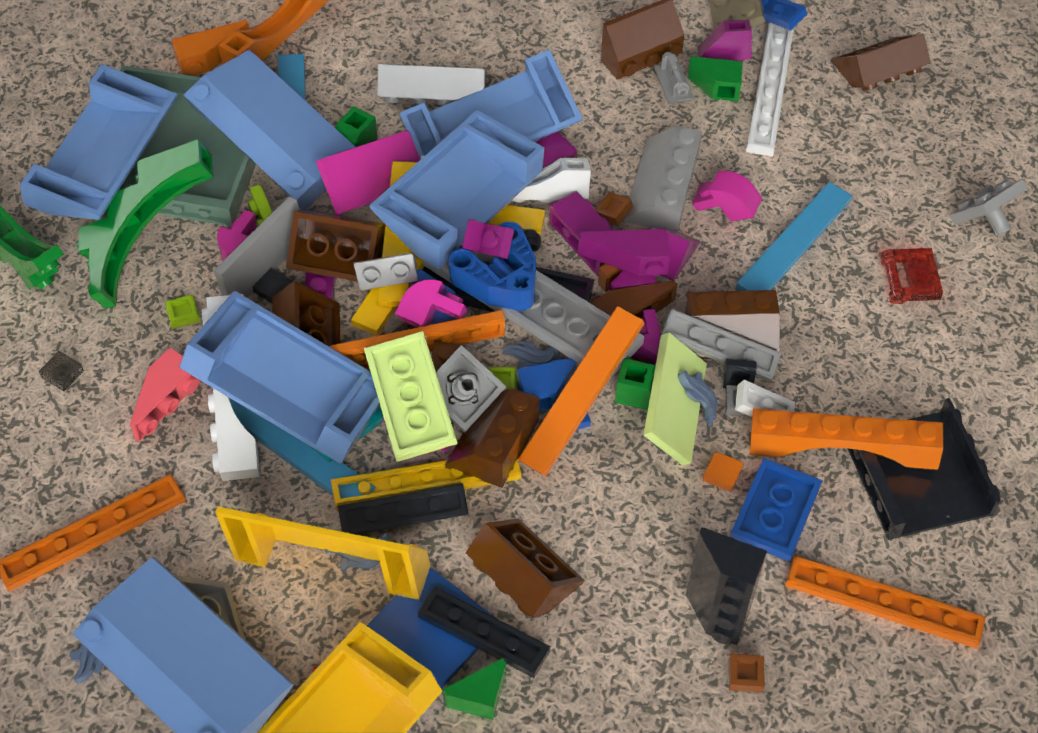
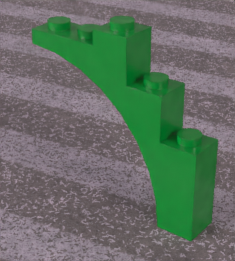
[77,139,213,308]
[0,205,64,290]

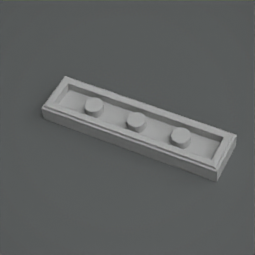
[660,309,781,382]

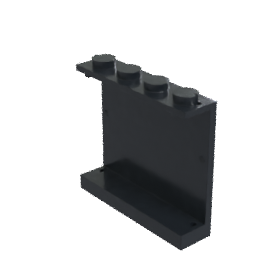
[847,398,1001,540]

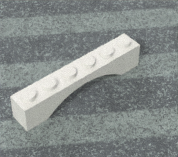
[421,156,591,203]
[202,294,260,481]

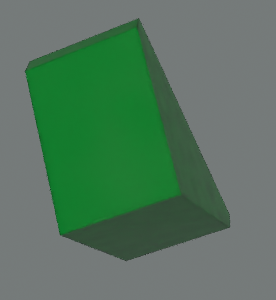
[443,658,506,720]

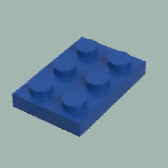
[730,458,823,562]

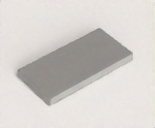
[214,196,299,298]

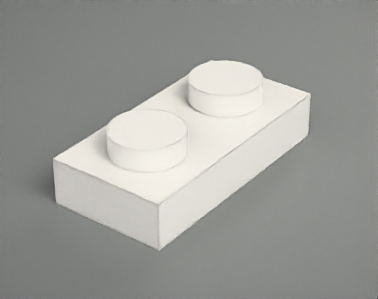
[735,380,795,417]

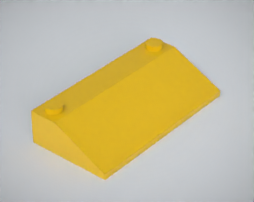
[215,506,430,600]
[257,622,443,733]

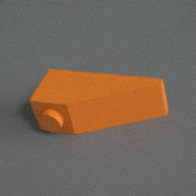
[171,19,249,76]

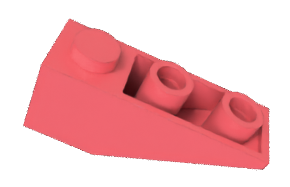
[130,348,201,442]

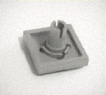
[949,179,1028,236]
[436,345,506,432]

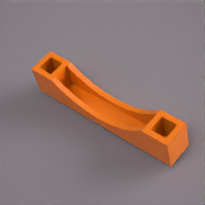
[218,0,329,65]
[750,408,943,470]

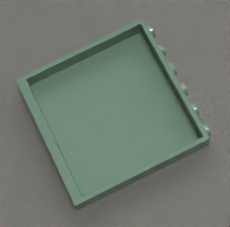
[119,65,256,226]

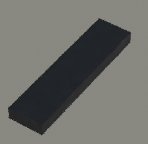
[337,483,469,535]
[418,587,551,678]

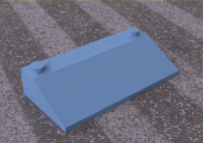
[399,49,583,160]
[184,50,355,210]
[20,64,177,220]
[370,110,544,269]
[179,291,380,464]
[73,557,294,733]

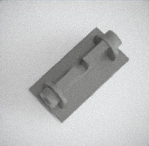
[654,52,694,104]
[354,253,418,290]

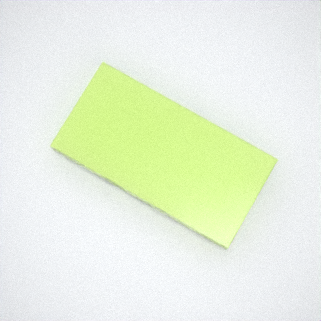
[364,331,457,462]
[643,332,707,465]

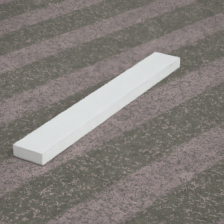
[746,23,794,156]

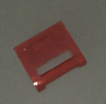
[880,248,943,304]

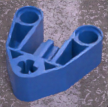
[449,222,536,311]

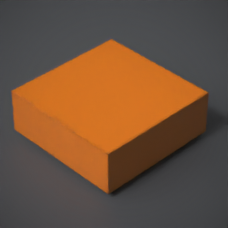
[703,451,744,492]

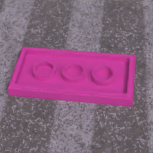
[316,130,420,215]

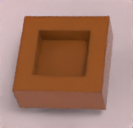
[594,192,633,226]
[598,264,623,292]
[729,653,765,693]

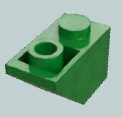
[688,56,743,102]
[335,106,377,147]
[615,358,655,410]

